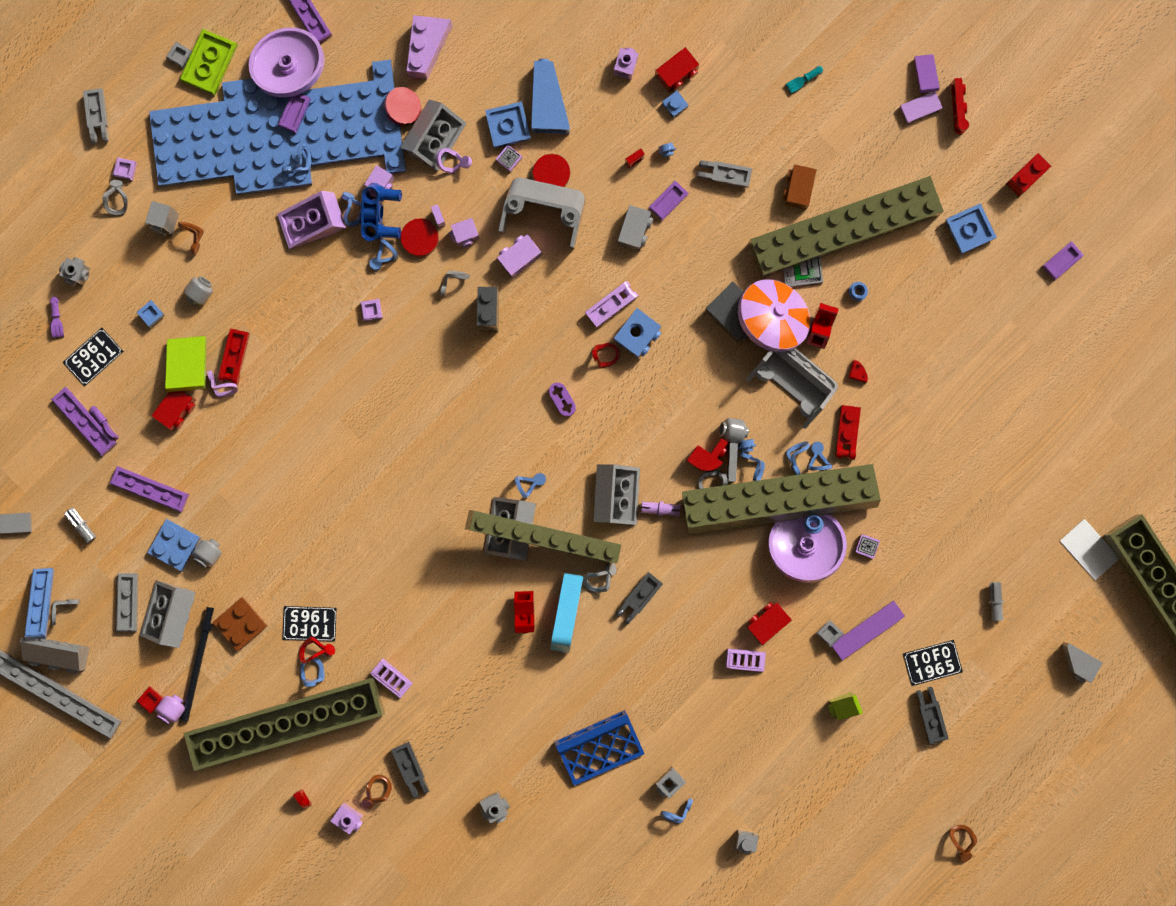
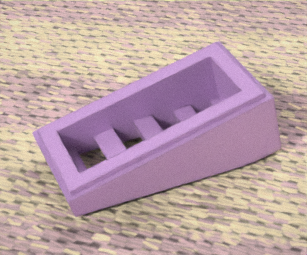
[725,648,766,672]
[370,658,413,698]

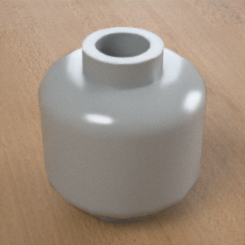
[184,276,213,305]
[719,418,749,444]
[192,539,222,568]

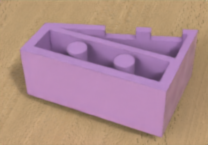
[407,15,453,79]

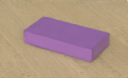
[914,54,940,93]
[278,94,311,134]
[649,181,689,221]
[1042,241,1084,281]

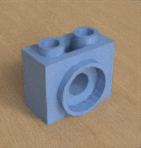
[613,308,661,359]

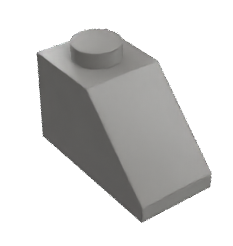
[1062,642,1103,684]

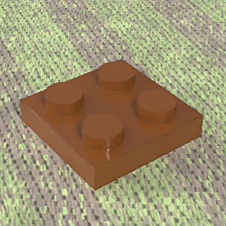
[212,597,268,652]

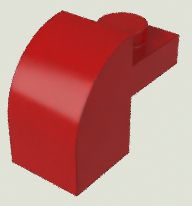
[806,303,839,349]
[686,438,728,472]
[514,591,535,634]

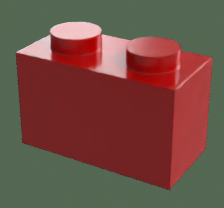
[655,47,699,92]
[1006,153,1051,197]
[152,391,197,431]
[746,602,792,645]

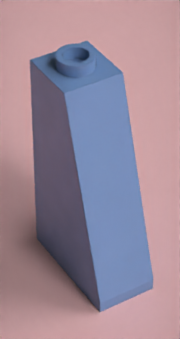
[531,59,570,134]

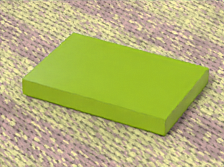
[179,29,238,96]
[165,336,207,392]

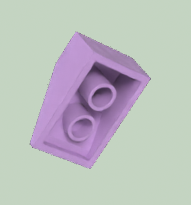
[277,191,346,249]

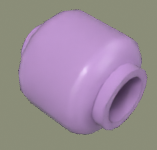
[155,694,185,725]

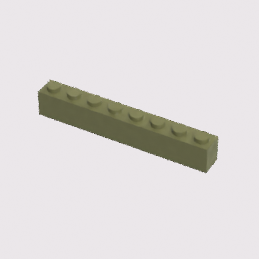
[465,510,621,564]

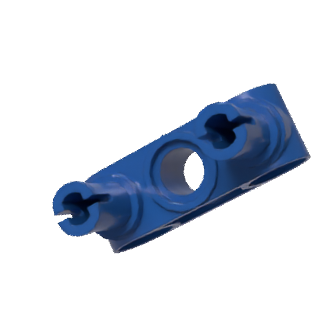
[360,183,402,241]

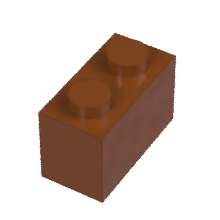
[782,164,817,210]

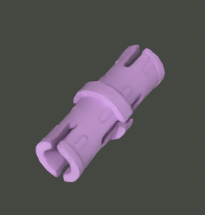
[641,501,681,517]

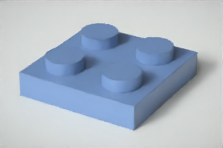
[485,102,531,148]
[945,203,997,254]
[147,519,201,571]

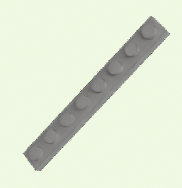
[0,650,122,738]

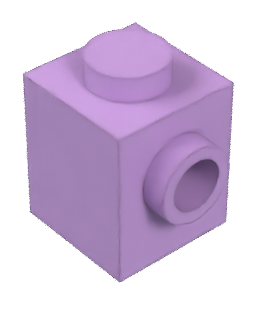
[614,48,639,80]
[364,165,394,197]
[449,218,480,247]
[331,803,363,835]

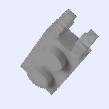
[83,88,109,144]
[697,160,752,188]

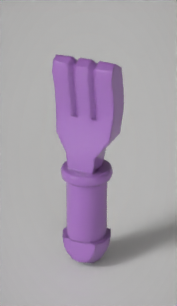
[50,297,64,338]
[90,406,119,439]

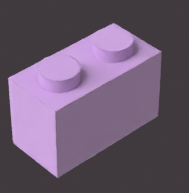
[497,234,542,278]

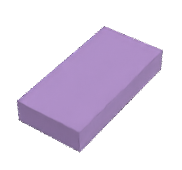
[900,92,942,124]

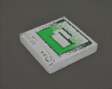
[783,257,823,287]

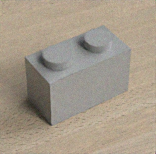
[145,201,179,237]
[618,205,653,251]

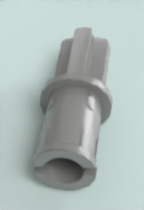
[64,508,97,544]
[988,582,1004,621]

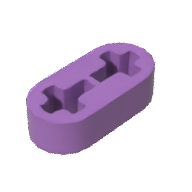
[549,383,576,417]

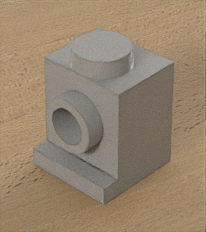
[655,766,686,799]
[734,830,759,854]

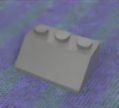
[400,99,466,171]
[593,464,640,525]
[484,497,536,561]
[140,580,195,648]
[20,637,90,674]

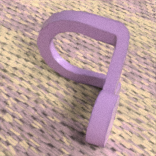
[436,148,472,174]
[207,370,238,398]

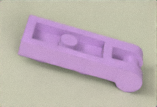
[585,281,639,328]

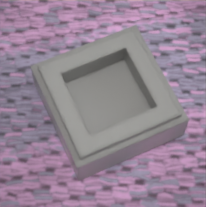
[166,42,192,69]
[816,620,844,648]

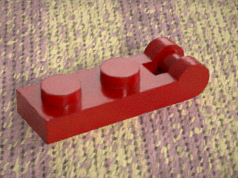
[951,78,969,135]
[218,328,250,385]
[835,405,861,460]

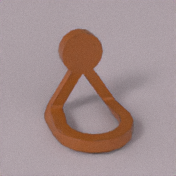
[178,221,204,255]
[361,774,392,809]
[950,825,977,862]

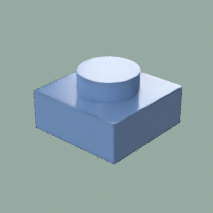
[662,91,689,118]
[137,300,165,328]

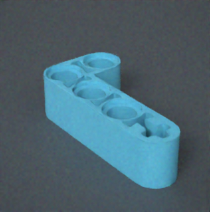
[550,573,583,653]

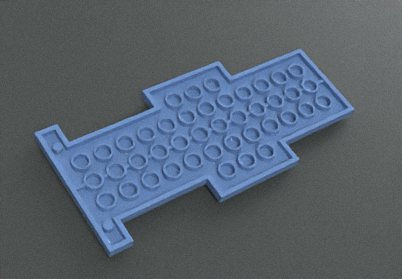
[149,59,406,195]

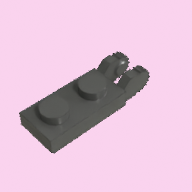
[615,572,663,624]
[916,687,949,744]
[391,741,429,799]

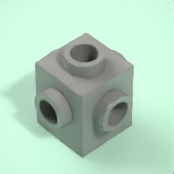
[59,257,90,286]
[480,791,510,824]

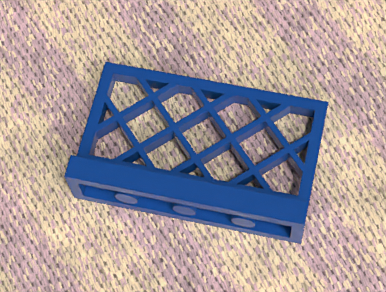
[555,710,645,786]

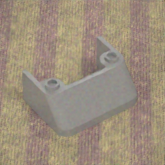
[498,178,585,249]
[746,348,838,429]

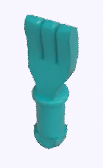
[785,66,823,94]

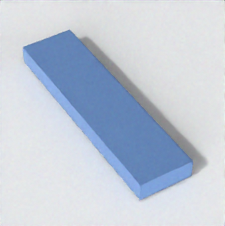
[24,568,54,640]

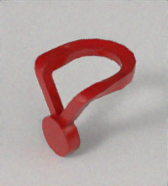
[592,343,620,368]
[299,637,335,664]

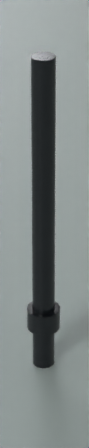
[181,607,214,722]

